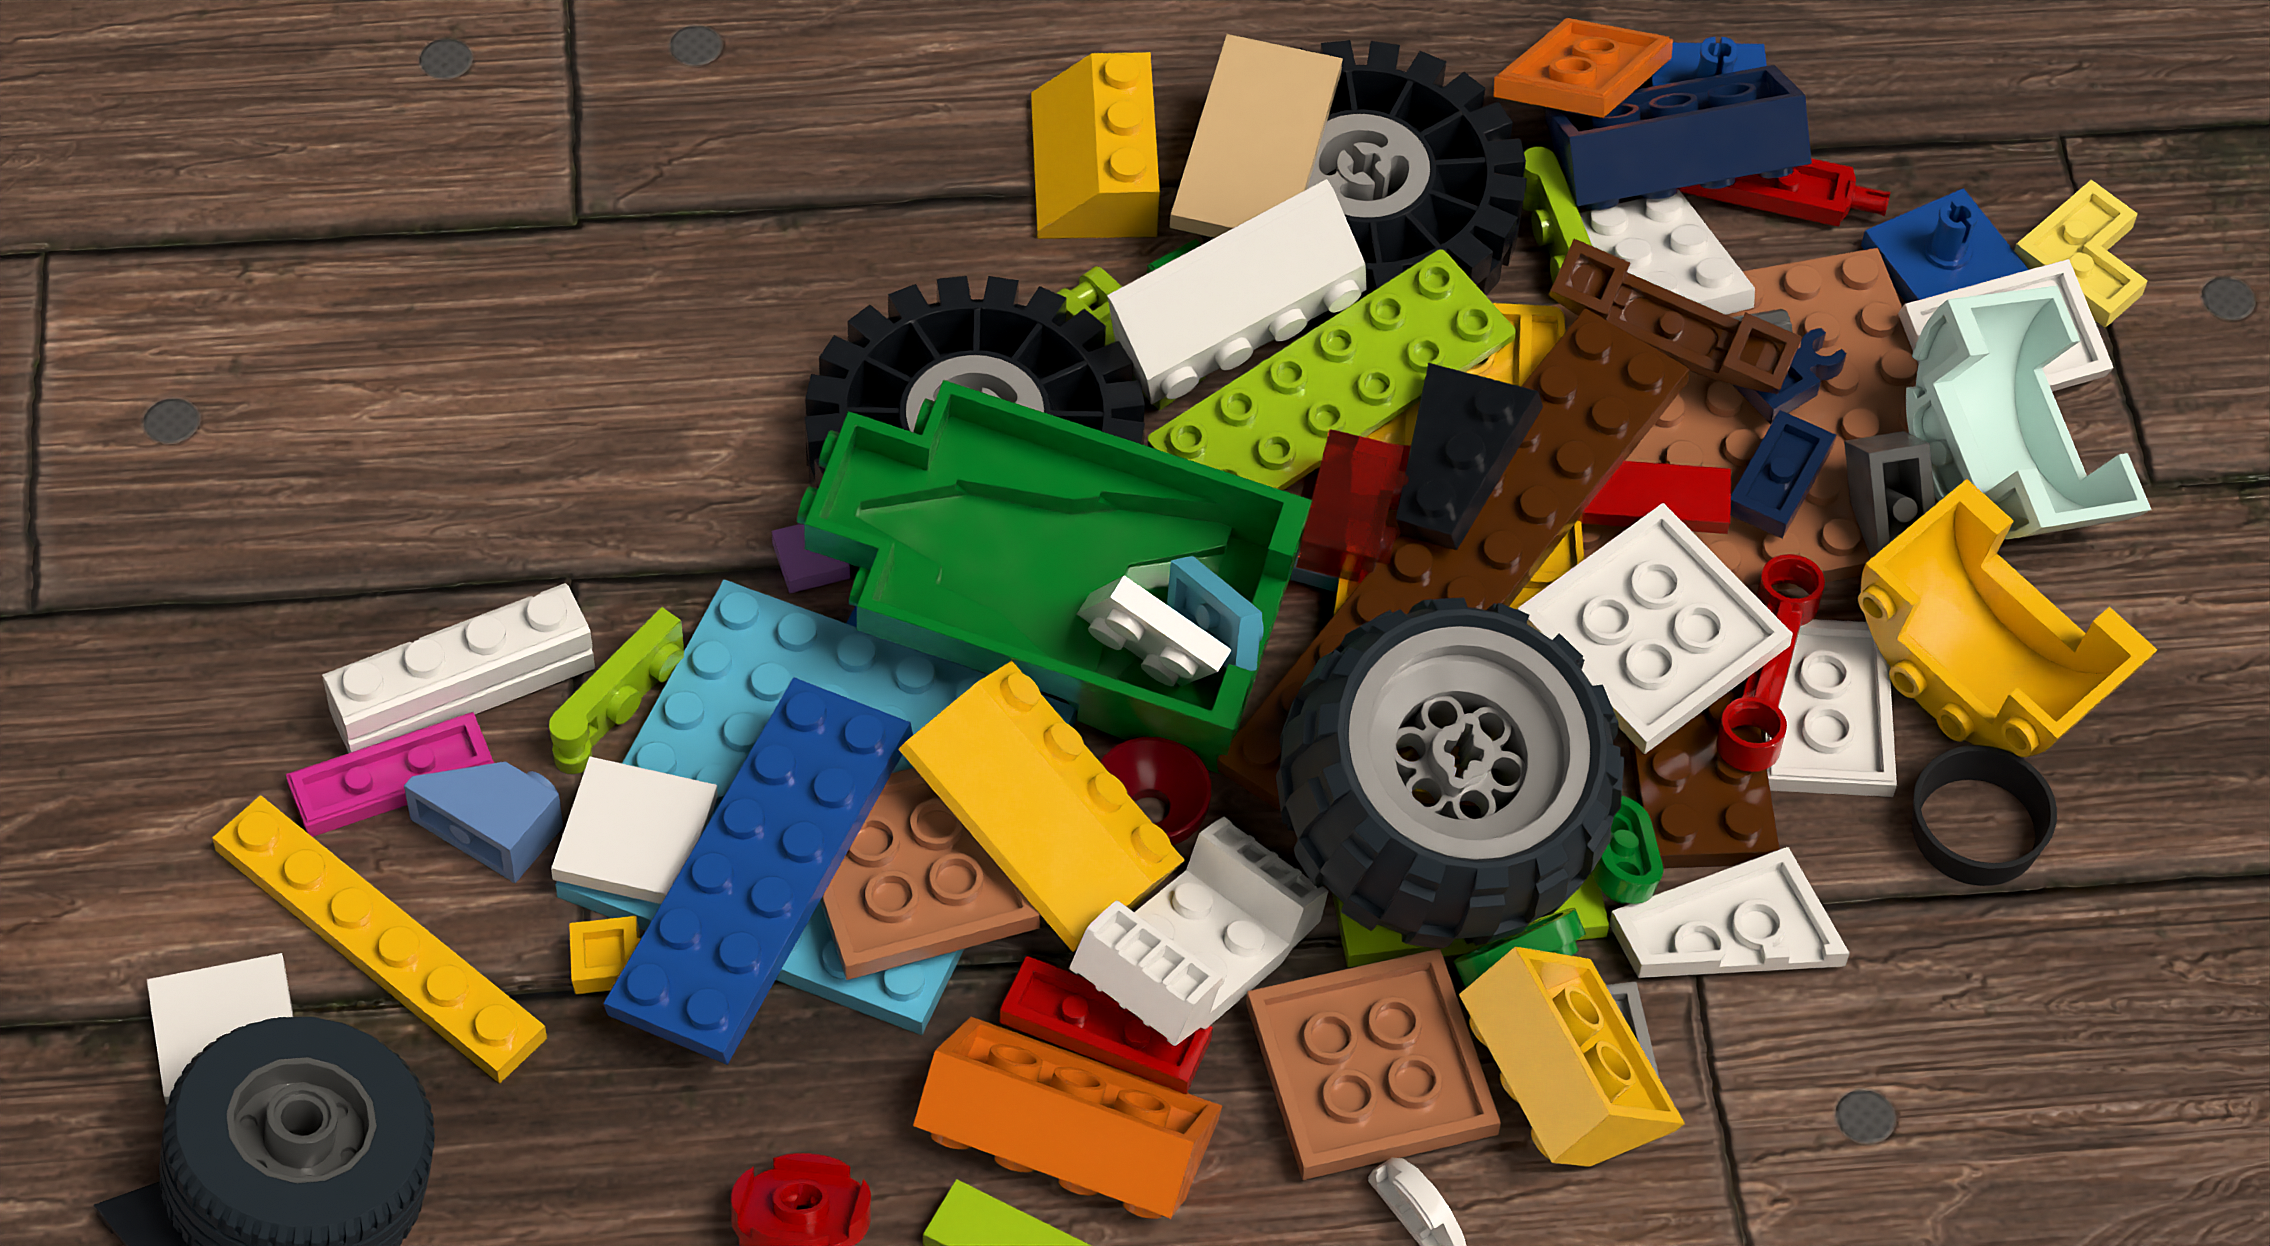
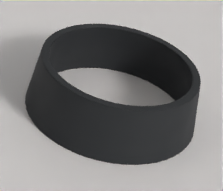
[1912,745,2057,886]

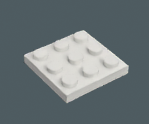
[1518,503,1793,754]

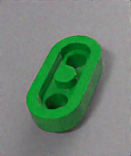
[1592,795,1664,904]
[1454,908,1586,987]

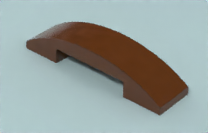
[1549,238,1802,394]

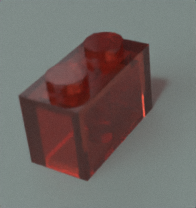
[1296,429,1409,583]

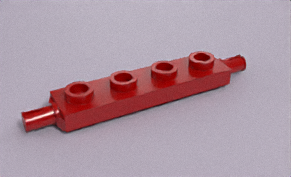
[1677,158,1891,227]

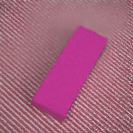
[286,712,494,837]

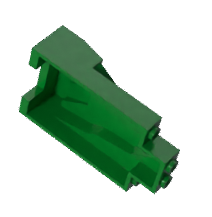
[797,380,1312,775]

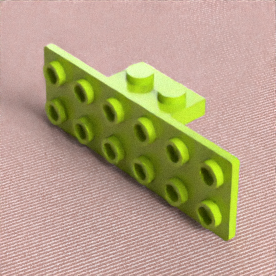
[1148,250,1516,490]

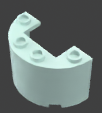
[1906,286,2151,539]

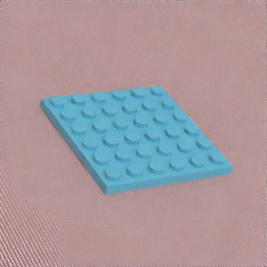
[555,580,1076,1035]

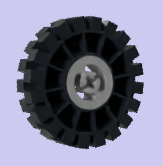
[1201,40,1527,332]
[804,276,1145,488]

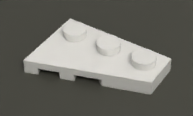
[1609,847,1850,978]

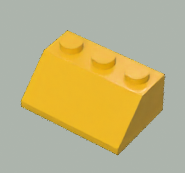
[1031,52,1160,239]
[1459,947,1685,1167]

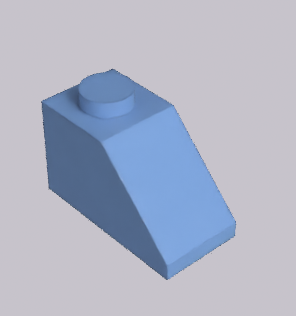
[404,761,563,883]

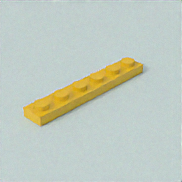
[212,795,547,1084]

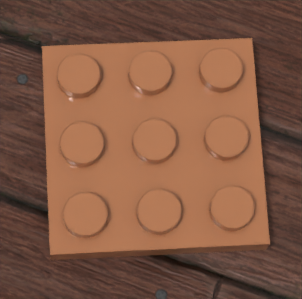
[820,768,1041,980]
[1246,949,1501,1180]

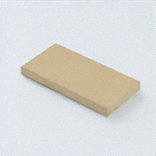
[1170,34,1343,238]

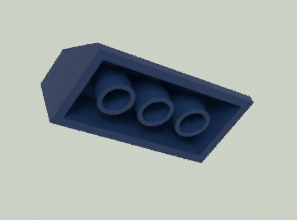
[1544,65,1812,210]

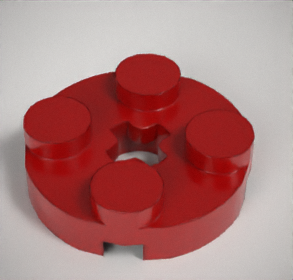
[731,1153,871,1246]

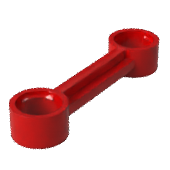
[1716,554,1825,772]

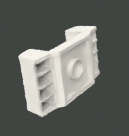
[1069,817,1328,1046]

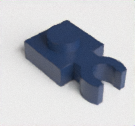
[1732,328,1847,424]

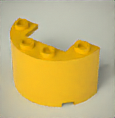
[1858,479,2157,757]

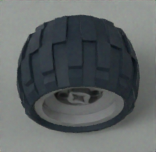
[1276,598,1624,949]

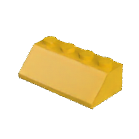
[898,661,1185,952]

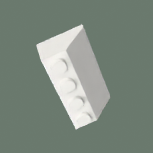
[1107,179,1366,405]

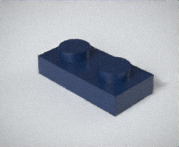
[1730,410,1836,539]

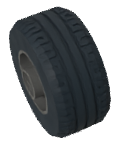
[159,1017,435,1246]

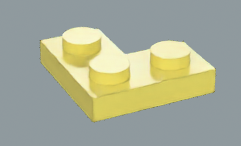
[2014,180,2148,328]

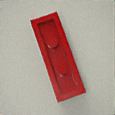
[999,956,1213,1094]

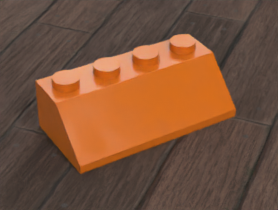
[913,1017,1223,1219]

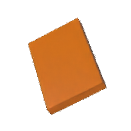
[1494,18,1673,118]

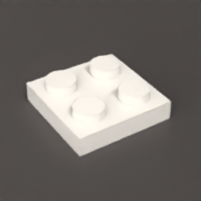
[1077,576,1231,686]

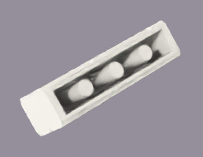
[322,583,595,753]

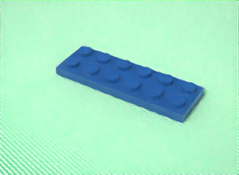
[603,677,913,1065]

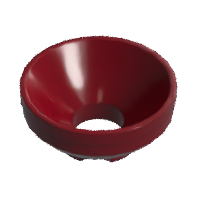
[1100,737,1211,846]

